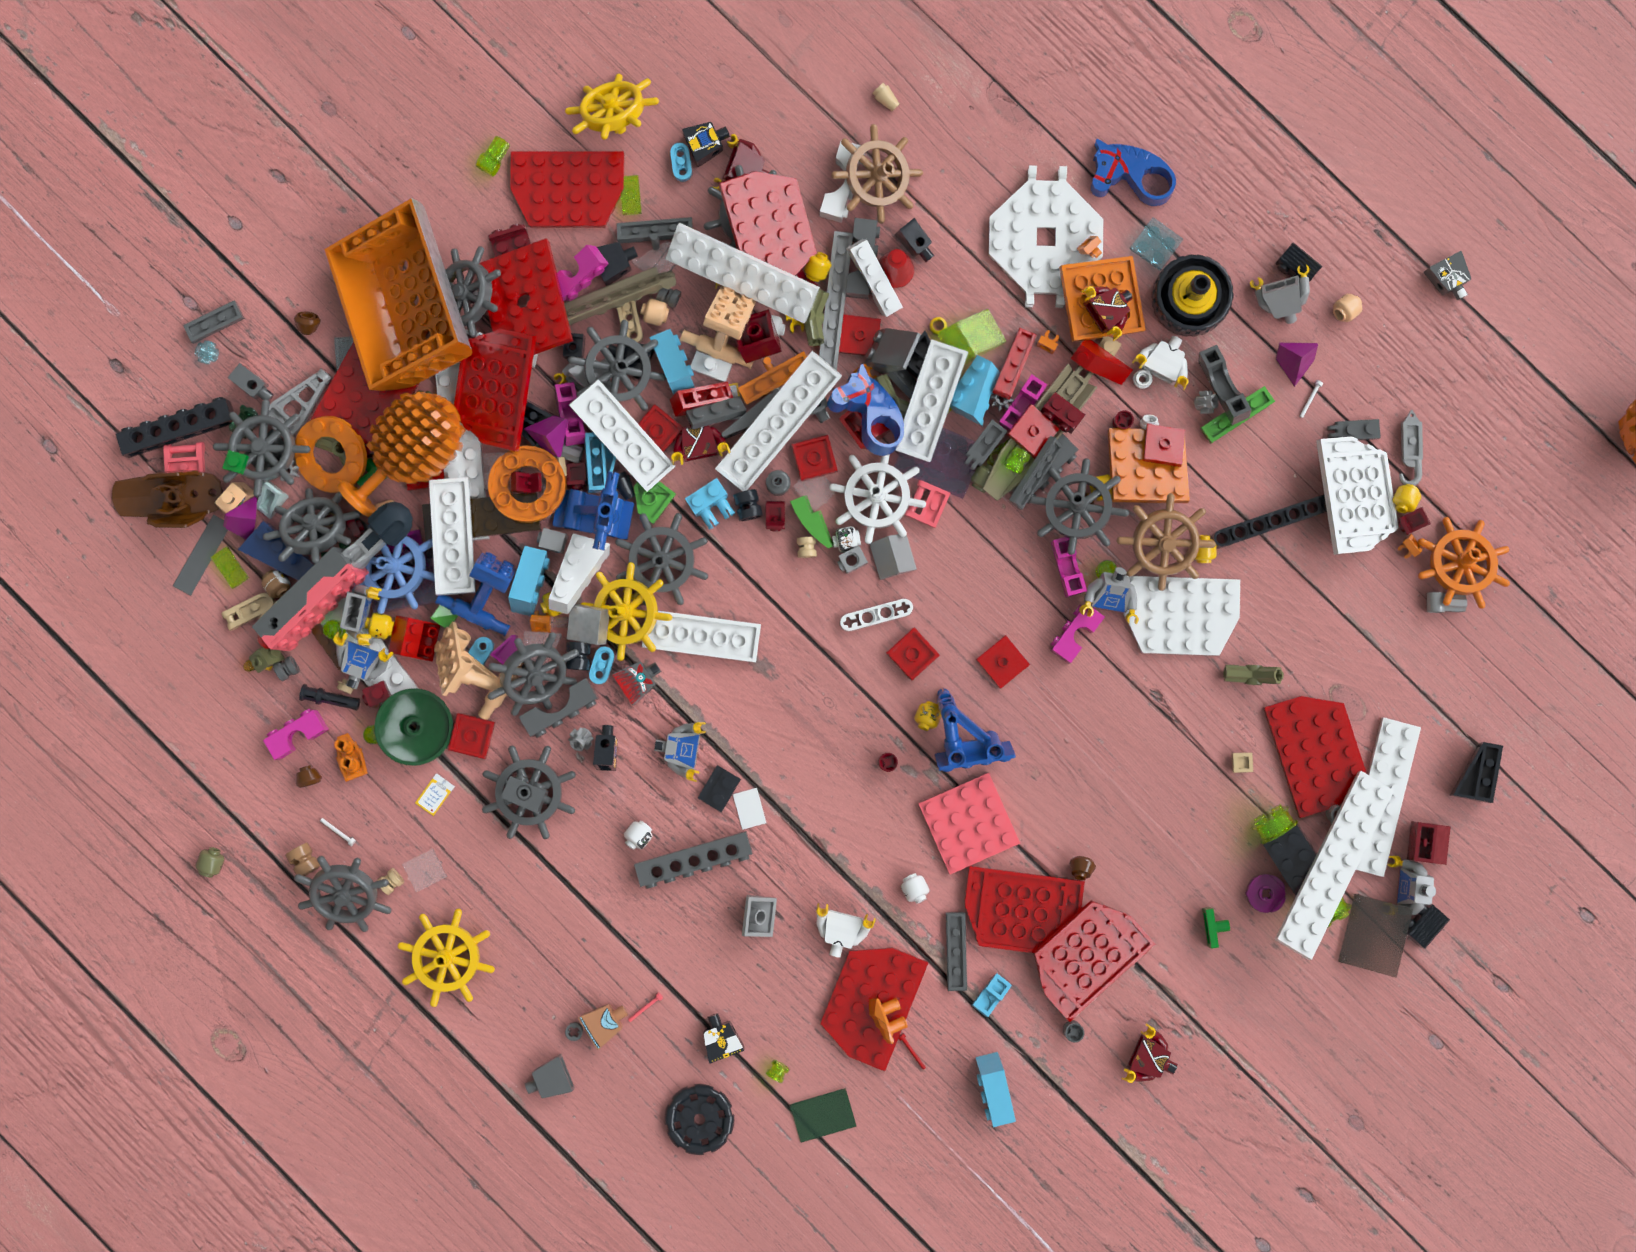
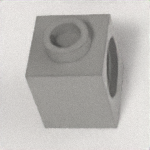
[537,528,568,554]
[837,546,868,574]

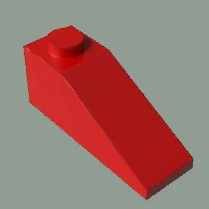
[1071,339,1133,385]
[670,382,733,417]

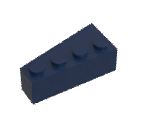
[238,521,315,580]

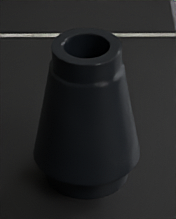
[612,471,636,501]

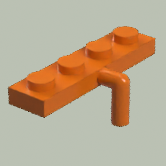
[737,351,807,405]

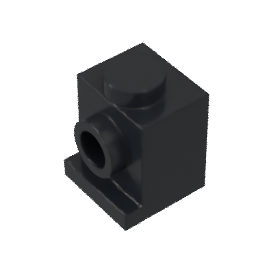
[563,333,586,361]

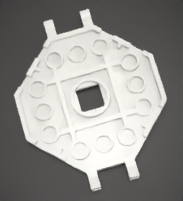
[988,165,1103,308]

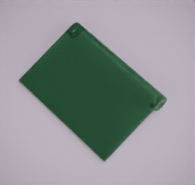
[790,1088,857,1143]

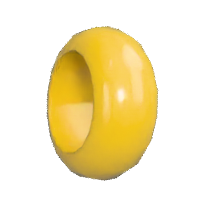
[929,317,947,334]

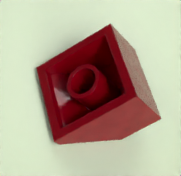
[736,309,782,364]

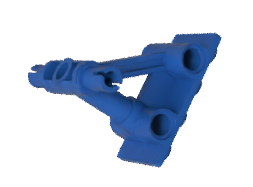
[553,471,634,551]
[435,552,517,636]
[934,688,1016,772]

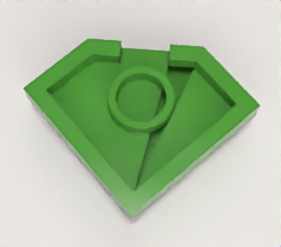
[634,481,676,525]

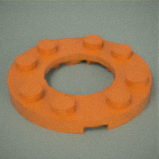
[294,416,367,493]
[488,446,566,523]

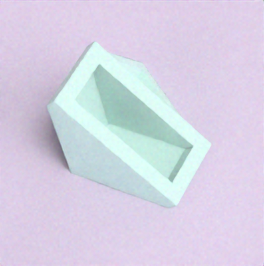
[257,481,289,519]

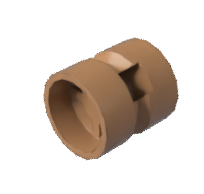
[285,842,321,876]

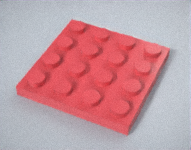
[918,773,1020,874]

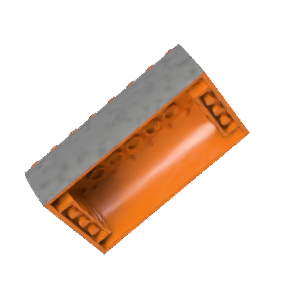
[324,198,472,391]

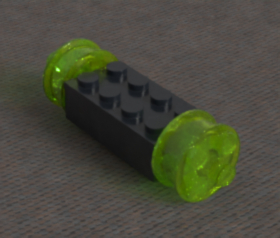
[1251,804,1352,928]

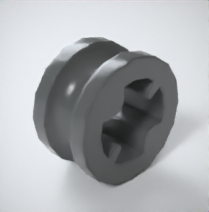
[565,1022,583,1041]

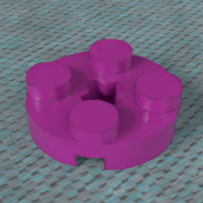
[1245,874,1286,913]

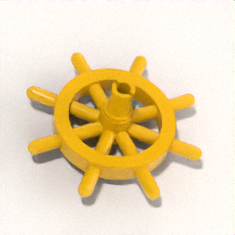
[565,74,659,140]
[581,562,672,661]
[397,909,495,1007]

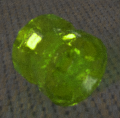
[766,1059,790,1083]

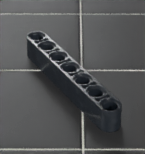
[1210,494,1327,549]

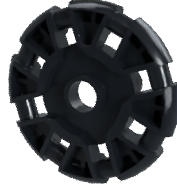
[664,1084,735,1155]

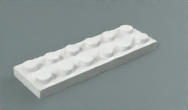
[896,339,968,462]
[569,379,675,492]
[429,477,476,596]
[642,611,761,663]

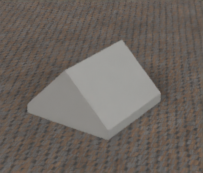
[870,534,917,580]
[742,895,777,937]

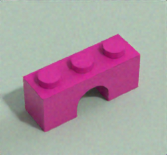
[557,245,608,301]
[999,374,1047,432]
[555,382,585,446]
[1051,537,1087,598]
[1050,605,1105,664]
[263,709,329,760]

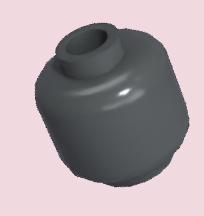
[766,470,791,496]

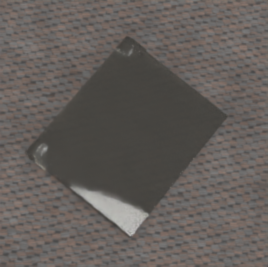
[1338,894,1413,978]

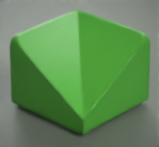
[431,605,458,628]

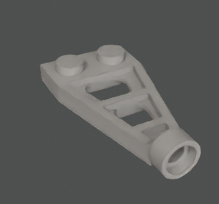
[269,368,333,437]

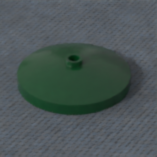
[374,688,453,766]

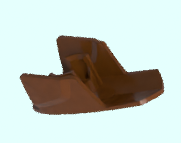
[112,470,223,528]

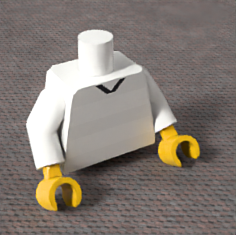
[1132,336,1188,390]
[816,903,876,957]

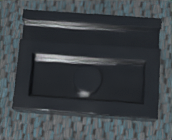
[698,765,741,813]

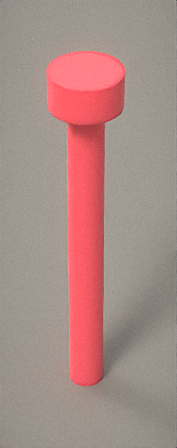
[628,992,663,1022]

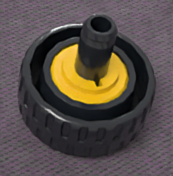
[1151,254,1234,337]

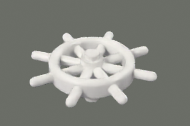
[829,454,926,544]

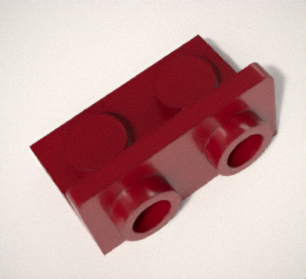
[488,224,531,257]
[1040,392,1086,434]

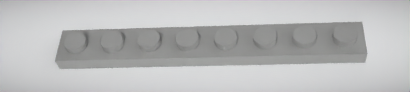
[819,231,853,371]

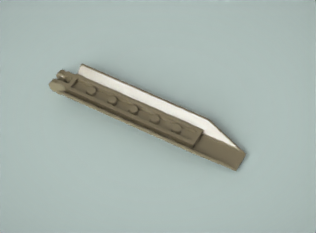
[564,267,676,325]
[983,364,1097,501]

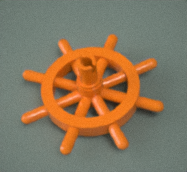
[1418,517,1510,609]

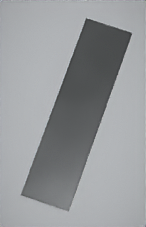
[173,515,228,596]

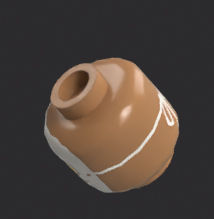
[261,570,291,599]

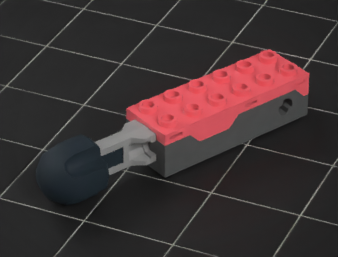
[252,502,413,651]

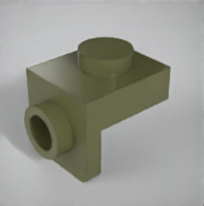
[249,647,285,673]

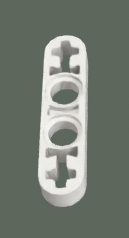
[840,599,913,631]

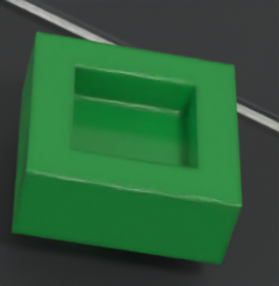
[222,450,249,475]

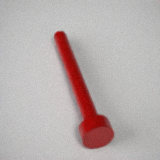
[898,1033,926,1070]

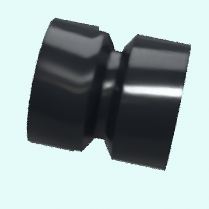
[733,489,763,522]
[565,642,591,670]

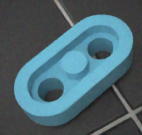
[670,143,692,182]
[468,637,494,665]
[589,647,615,684]

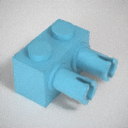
[685,478,735,530]

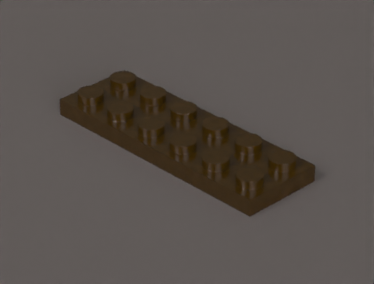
[422,493,541,541]

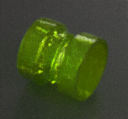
[1004,447,1030,474]
[1095,560,1117,578]
[323,620,346,639]
[363,725,378,744]

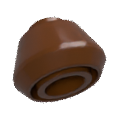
[294,311,321,335]
[296,765,322,788]
[1069,856,1096,881]

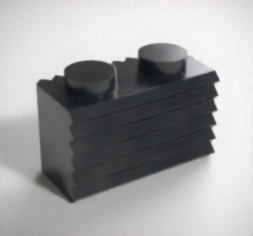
[1275,242,1323,282]
[1403,904,1450,949]

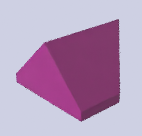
[1276,342,1318,387]
[524,416,568,457]
[223,496,257,540]
[490,635,518,665]

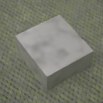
[567,604,609,645]

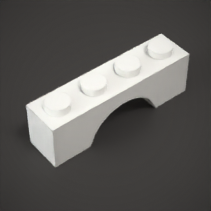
[820,142,865,223]
[846,239,903,317]

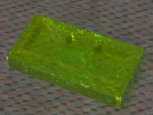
[621,175,642,215]
[211,546,249,589]

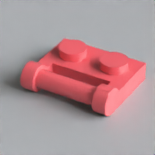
[163,442,205,473]
[904,480,951,528]

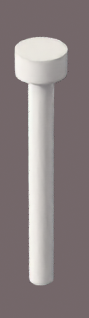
[1300,380,1323,418]
[320,818,356,846]

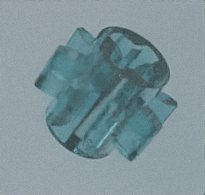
[195,340,219,364]

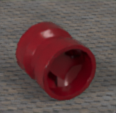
[1112,410,1134,430]
[878,753,898,772]

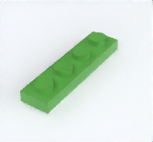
[1200,386,1275,444]

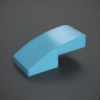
[971,973,1012,1017]

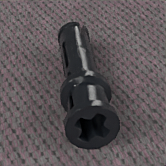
[299,684,360,711]

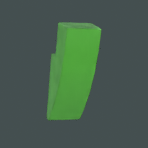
[790,495,834,548]

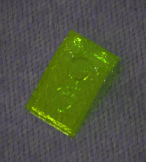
[938,309,1007,365]

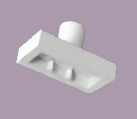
[691,351,732,382]

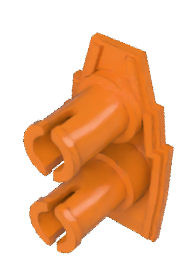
[334,733,368,782]
[869,998,908,1044]

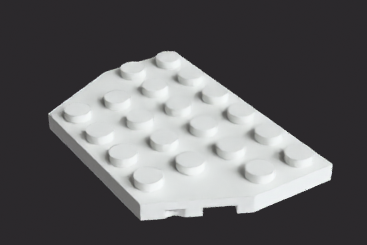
[1316,437,1398,555]
[1123,576,1240,656]

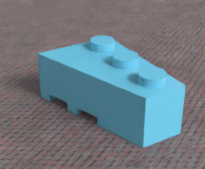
[649,329,695,395]
[950,355,1000,426]
[584,433,616,493]
[508,546,550,616]
[975,1052,1016,1127]

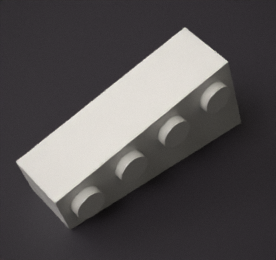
[549,533,610,614]

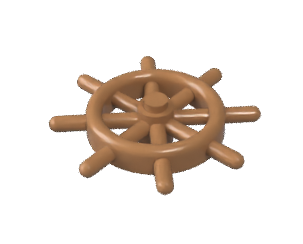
[831,124,923,224]
[1116,493,1216,591]

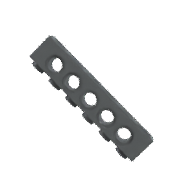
[634,831,753,889]

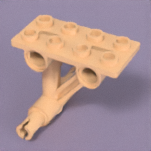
[680,286,756,369]
[434,621,524,720]

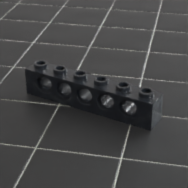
[116,397,235,458]

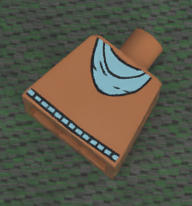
[578,1004,628,1050]

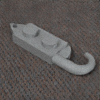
[1399,410,1423,486]

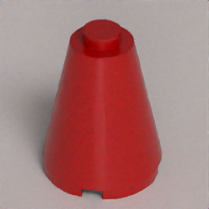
[878,249,914,288]

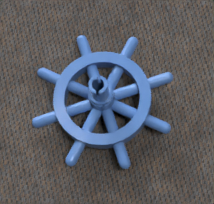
[352,525,435,614]

